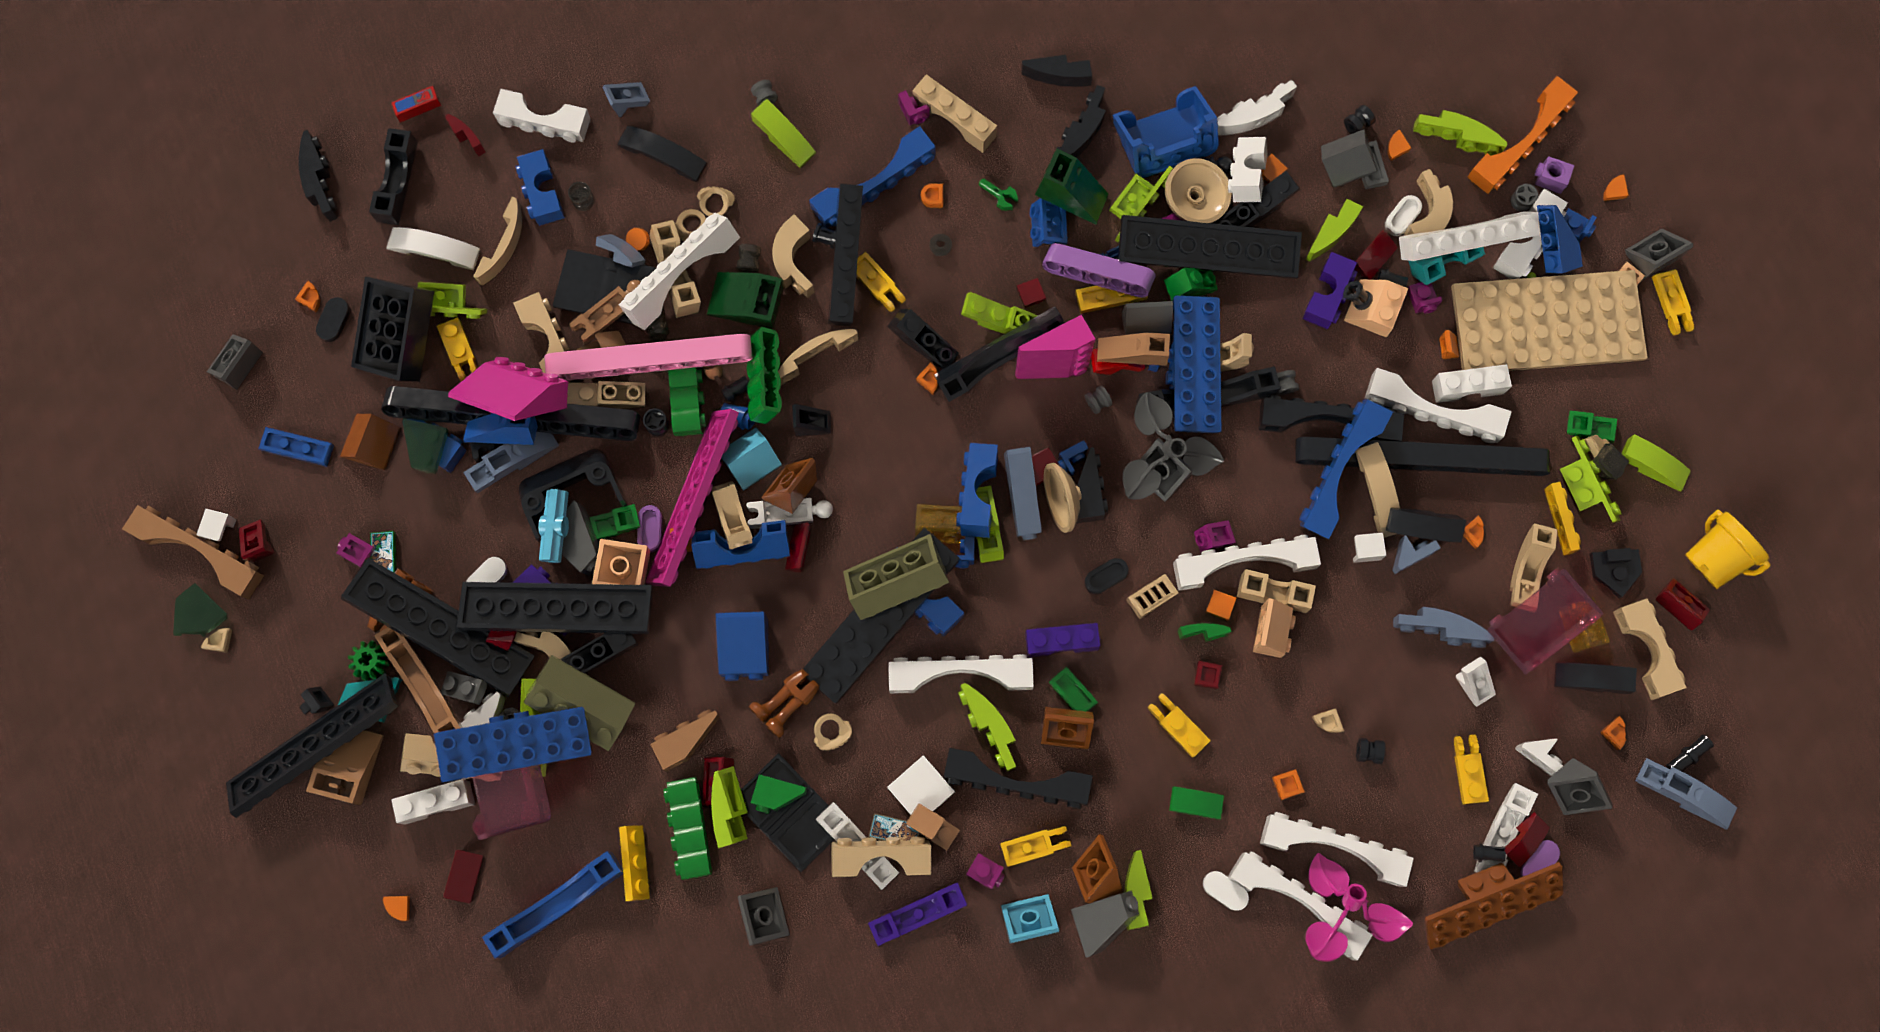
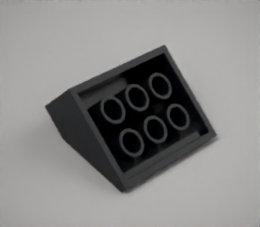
[351,276,435,382]

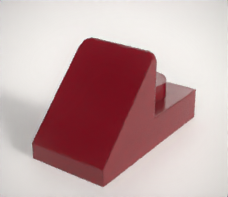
[239,519,275,562]

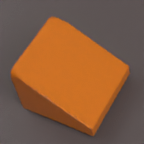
[1439,330,1459,359]

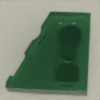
[402,418,449,474]

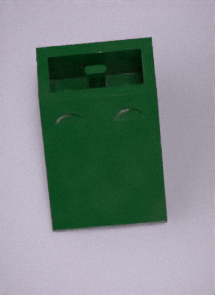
[1035,148,1109,225]
[707,272,784,330]

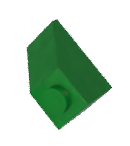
[751,774,808,814]

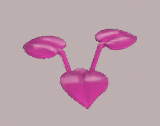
[1306,853,1413,962]

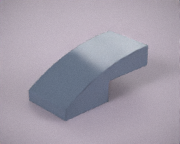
[596,234,645,267]

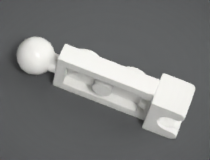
[747,498,833,529]

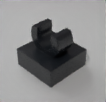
[299,686,334,715]

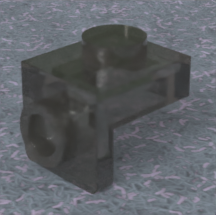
[1593,443,1629,480]

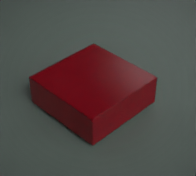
[1016,278,1046,308]
[1194,661,1222,690]

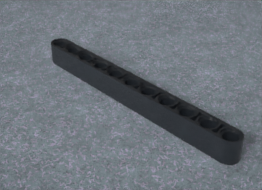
[381,386,641,441]
[1295,437,1550,476]

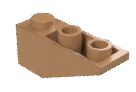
[1097,333,1170,366]
[650,709,720,772]

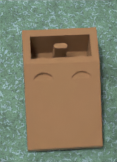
[306,730,384,806]

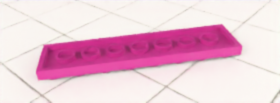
[645,409,739,587]

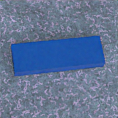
[258,427,334,467]

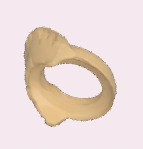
[697,186,735,217]
[674,209,706,241]
[814,714,852,751]

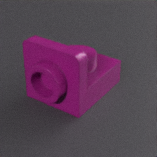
[898,90,930,126]
[1408,282,1442,314]
[1194,520,1236,553]
[336,533,375,567]
[966,853,1005,890]

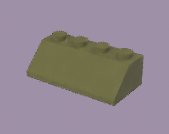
[843,534,949,620]
[524,655,635,751]

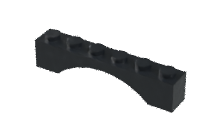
[828,183,863,326]
[934,306,1065,402]
[1136,367,1281,417]
[1258,395,1404,441]
[944,748,1092,809]

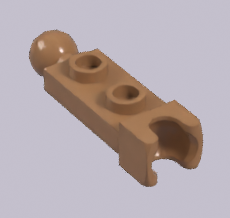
[570,280,641,344]

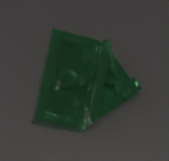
[173,583,228,637]

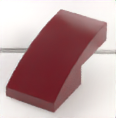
[445,114,486,157]
[1505,812,1550,867]

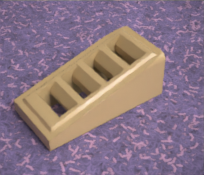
[1126,574,1178,619]

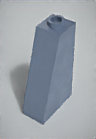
[1004,447,1042,540]

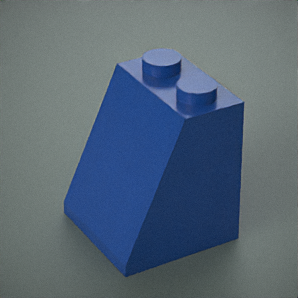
[716,612,769,681]

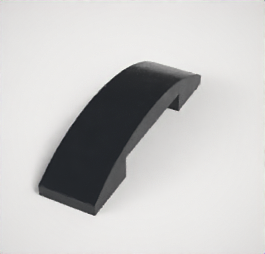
[617,126,707,182]

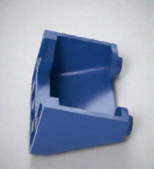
[1113,86,1219,178]

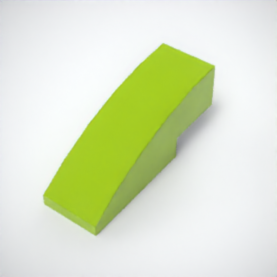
[751,99,816,168]
[1305,199,1363,262]
[1619,434,1691,492]
[976,486,1004,563]
[711,766,748,848]
[1124,850,1153,930]

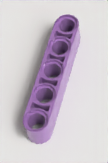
[1042,243,1156,298]

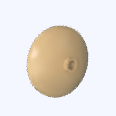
[1165,158,1231,223]
[1044,463,1082,533]

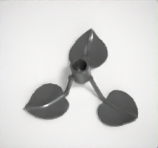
[1123,392,1224,500]

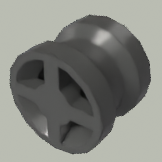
[750,80,778,106]
[1510,184,1538,212]
[1277,370,1300,395]
[1084,385,1112,414]

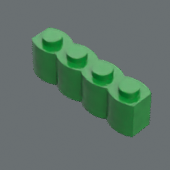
[746,327,782,424]
[668,367,706,436]
[663,777,712,880]

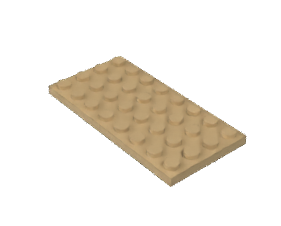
[1451,270,1648,371]

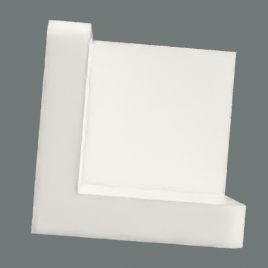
[196,509,236,541]
[1353,533,1386,563]

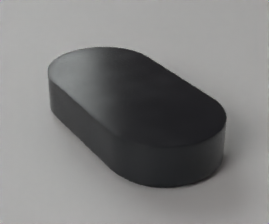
[316,297,350,342]
[1084,558,1128,595]

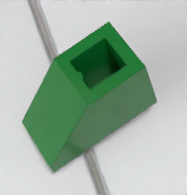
[1164,268,1218,301]

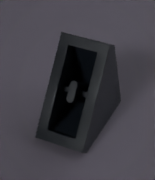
[792,404,831,436]

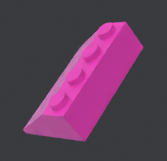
[1015,315,1095,379]
[448,357,568,421]

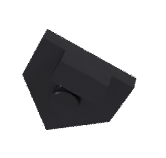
[1589,548,1642,598]

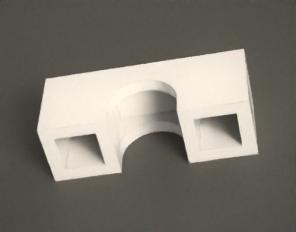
[1228,137,1268,202]
[1432,364,1512,403]
[391,779,475,825]

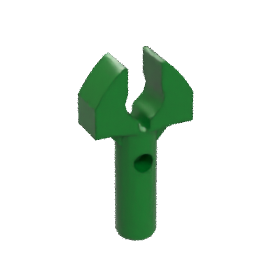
[979,178,1018,210]

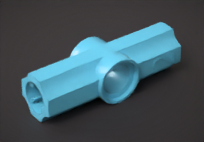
[538,489,569,563]

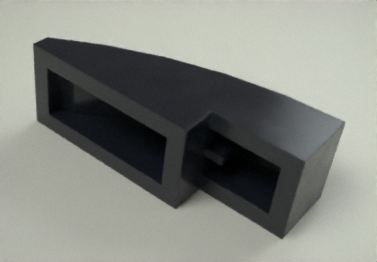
[1021,55,1092,87]
[1386,508,1466,543]
[1554,663,1637,695]

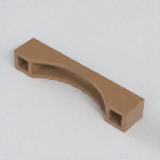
[122,505,264,600]
[374,627,463,734]

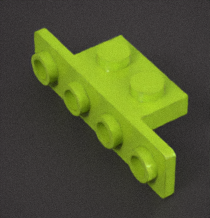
[1109,166,1173,243]
[418,282,487,319]
[1560,436,1622,523]

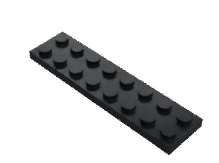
[1118,215,1302,279]
[803,528,961,703]
[341,558,535,698]
[457,582,653,634]
[226,673,398,818]

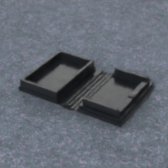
[552,249,656,326]
[741,753,835,872]

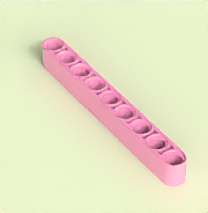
[544,334,753,380]

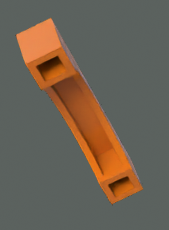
[1467,76,1578,194]

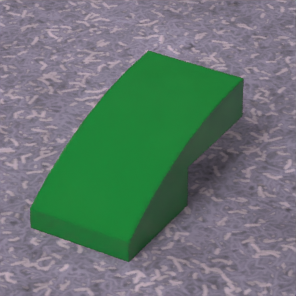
[1566,411,1617,443]
[590,504,640,541]
[1177,623,1231,642]
[1169,787,1224,820]

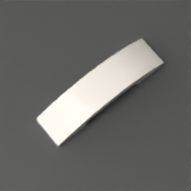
[386,227,480,270]
[1474,783,1538,872]
[816,802,899,890]

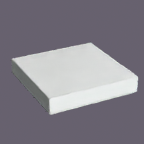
[887,755,955,815]

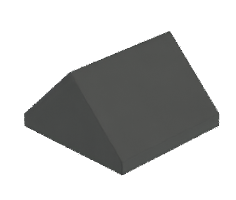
[1321,129,1377,188]
[1625,229,1693,280]
[1122,301,1173,335]
[207,334,263,390]
[1140,438,1193,502]
[1548,758,1613,815]
[738,887,789,946]

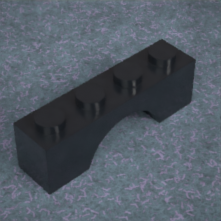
[369,128,418,225]

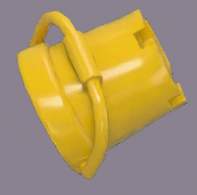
[1685,510,1771,589]

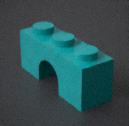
[1408,247,1485,285]

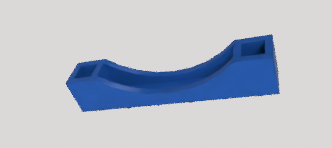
[809,126,936,228]
[1299,399,1393,539]
[482,851,623,958]

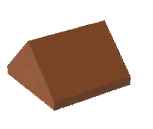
[340,414,401,471]
[761,458,817,514]
[1041,707,1094,749]
[1072,834,1122,904]

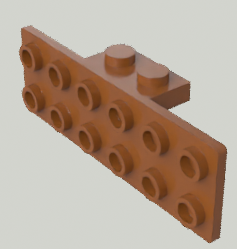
[1425,862,1563,949]

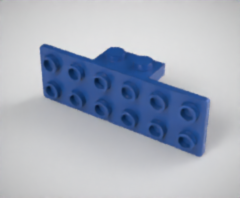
[1165,296,1221,433]
[434,707,591,782]

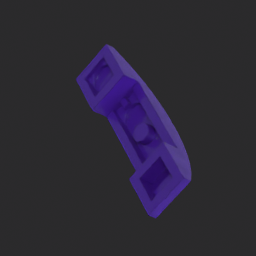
[868,882,967,946]

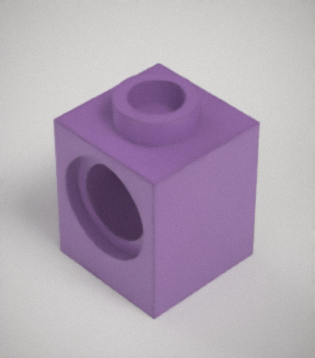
[1534,156,1574,194]

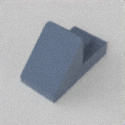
[602,82,650,117]
[1392,535,1441,574]

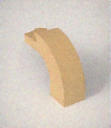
[1404,169,1453,236]
[772,214,814,298]
[1220,333,1254,372]
[711,481,753,549]
[1510,523,1557,612]
[514,632,572,660]

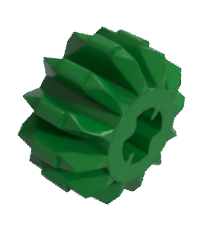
[347,640,390,681]

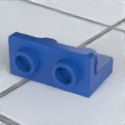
[1030,198,1067,247]

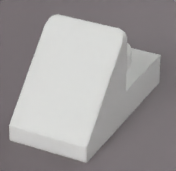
[1456,657,1496,707]
[1515,738,1563,776]

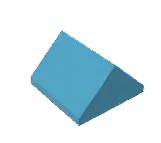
[721,428,782,491]
[1001,894,1059,943]

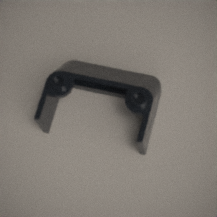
[518,449,628,544]

